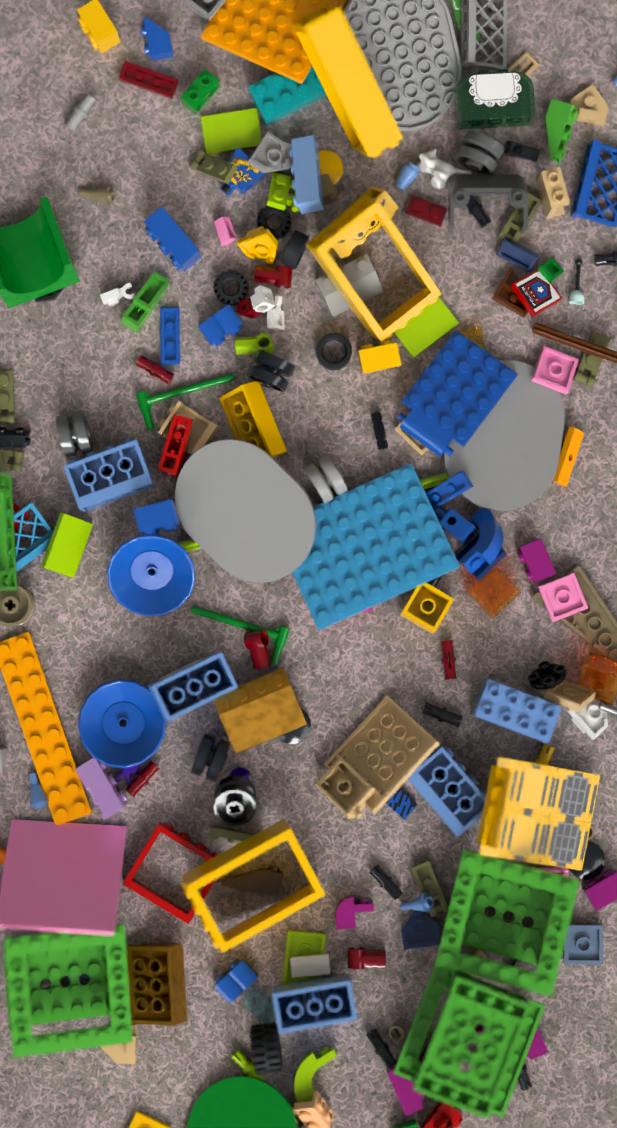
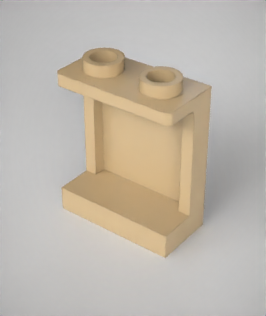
[536,167,570,219]
[158,401,218,455]

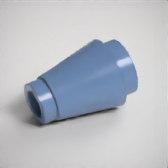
[394,161,420,191]

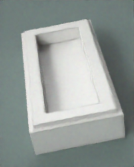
[290,953,330,977]

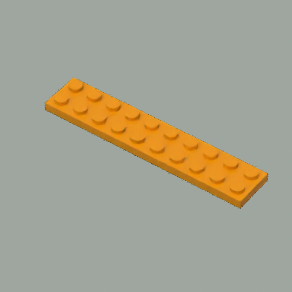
[0,632,93,825]

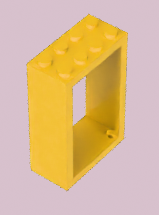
[306,197,441,342]
[181,819,326,953]

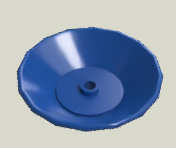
[107,534,196,616]
[78,679,166,768]

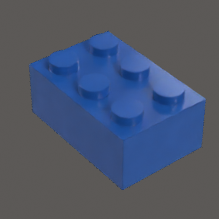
[144,207,201,272]
[134,499,181,535]

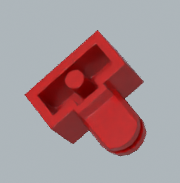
[420,1100,463,1128]

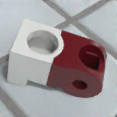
[237,285,275,319]

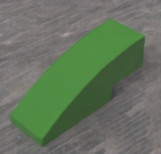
[121,271,170,333]

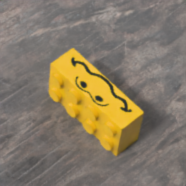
[320,186,399,259]

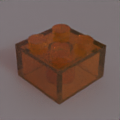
[465,565,521,619]

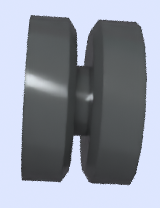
[455,131,505,174]
[56,410,93,457]

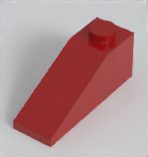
[158,414,193,477]

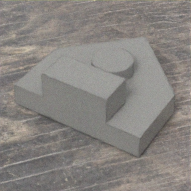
[247,131,290,173]

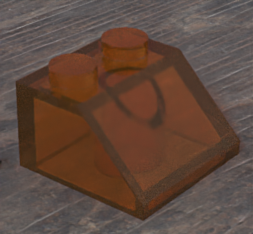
[578,650,617,706]

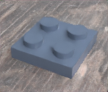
[563,924,603,964]

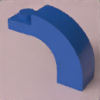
[459,507,503,574]

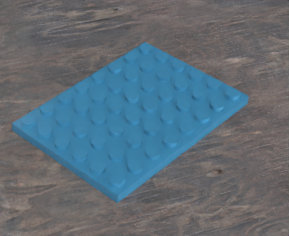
[292,463,460,631]

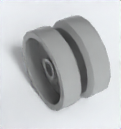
[303,454,348,504]

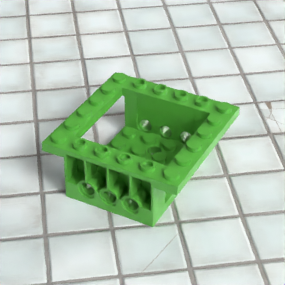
[436,849,580,997]
[3,923,133,1058]
[393,962,545,1119]

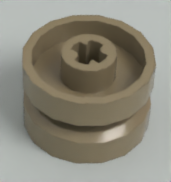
[0,585,35,626]

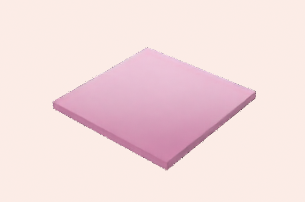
[0,819,127,935]

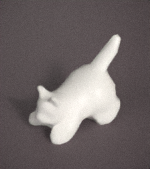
[416,148,471,189]

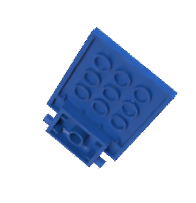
[397,330,518,457]

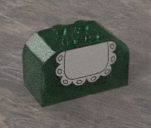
[454,69,536,130]

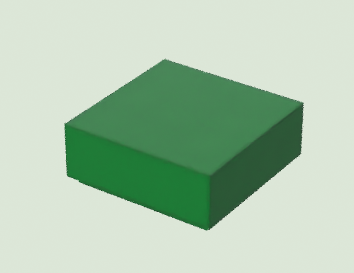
[538,257,564,283]

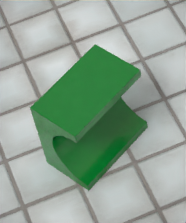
[0,197,81,308]

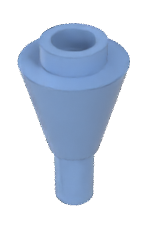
[29,773,49,809]
[400,892,434,912]

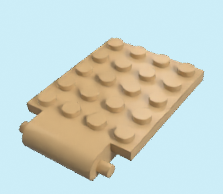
[316,695,440,819]

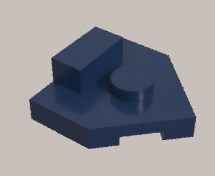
[401,910,442,950]

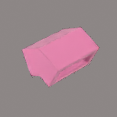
[214,217,237,246]

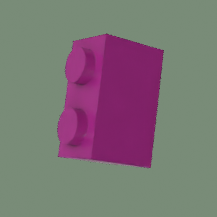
[517,539,556,583]
[582,869,617,911]

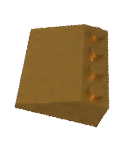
[213,668,307,754]
[126,943,187,1026]

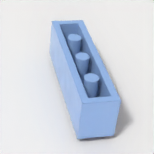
[289,135,324,214]

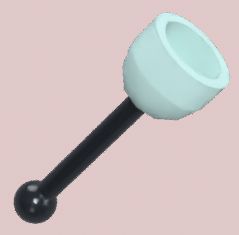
[569,258,585,305]

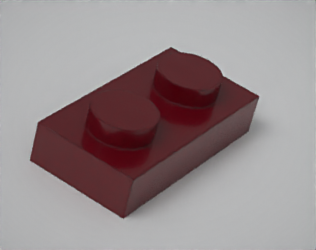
[405,195,448,227]

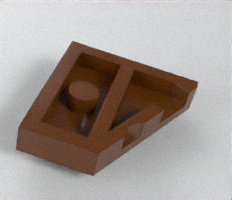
[492,267,528,318]

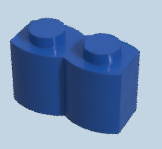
[198,304,243,347]
[214,958,258,1004]

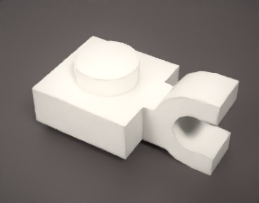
[100,283,135,306]
[266,296,285,330]

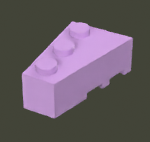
[75,758,127,821]

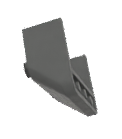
[448,174,528,233]

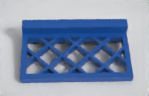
[570,140,617,227]

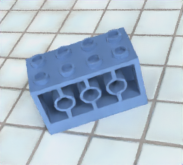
[64,438,155,512]
[471,678,562,744]
[408,745,486,837]

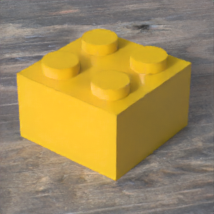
[77,0,120,54]
[357,340,401,373]
[400,583,454,634]

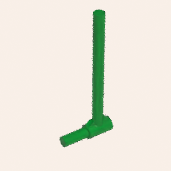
[136,373,235,430]
[191,606,290,665]

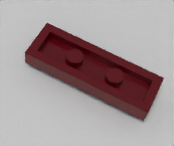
[118,61,179,100]

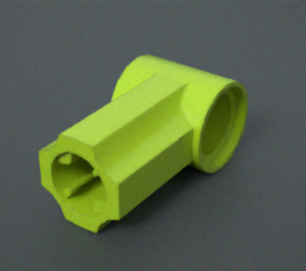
[235,333,274,355]

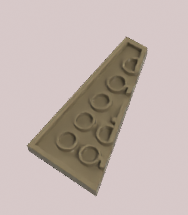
[531,566,617,665]

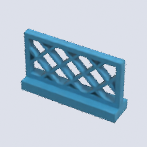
[13,502,53,572]

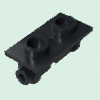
[0,427,31,448]

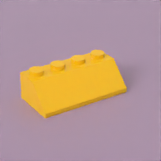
[219,381,287,458]

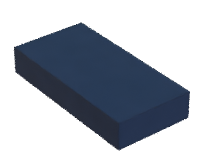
[496,237,539,273]

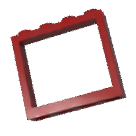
[123,822,219,924]

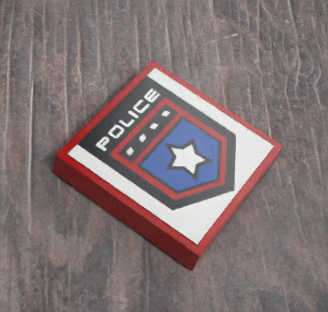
[510,270,563,317]

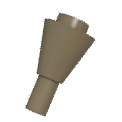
[79,186,115,205]

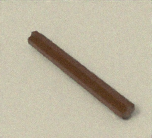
[532,323,617,363]

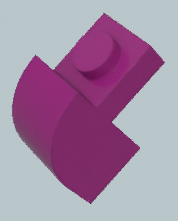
[335,895,374,930]

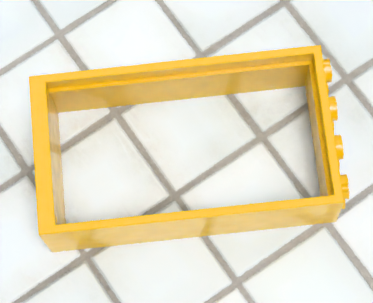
[292,5,403,158]

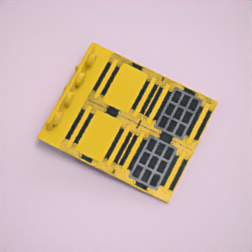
[477,757,600,870]

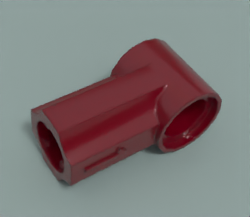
[254,265,293,289]
[244,630,271,669]
[348,947,386,970]

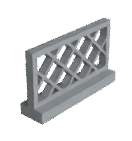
[460,0,507,71]

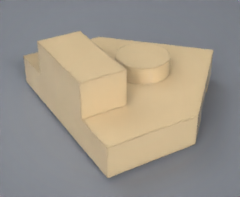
[570,84,608,126]
[100,1024,137,1064]

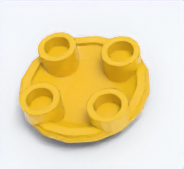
[318,150,343,185]

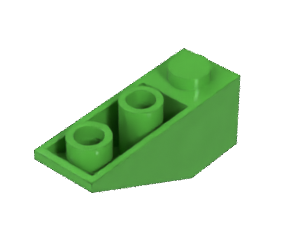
[545,99,578,164]

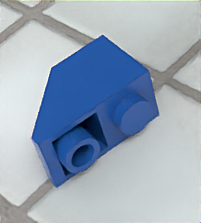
[141,18,173,61]

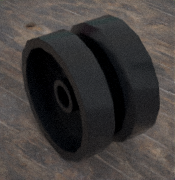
[247,350,296,392]
[190,733,231,782]
[213,776,256,826]

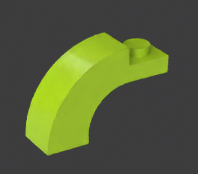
[294,1046,338,1103]

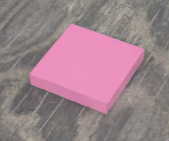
[531,346,579,395]
[538,572,588,622]

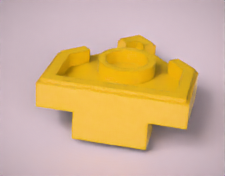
[236,226,279,265]

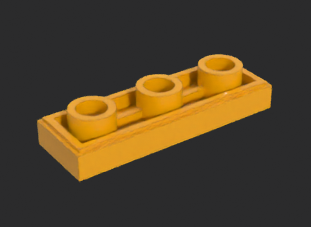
[552,426,584,487]

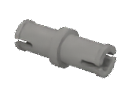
[64,93,96,132]

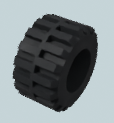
[250,1022,283,1075]

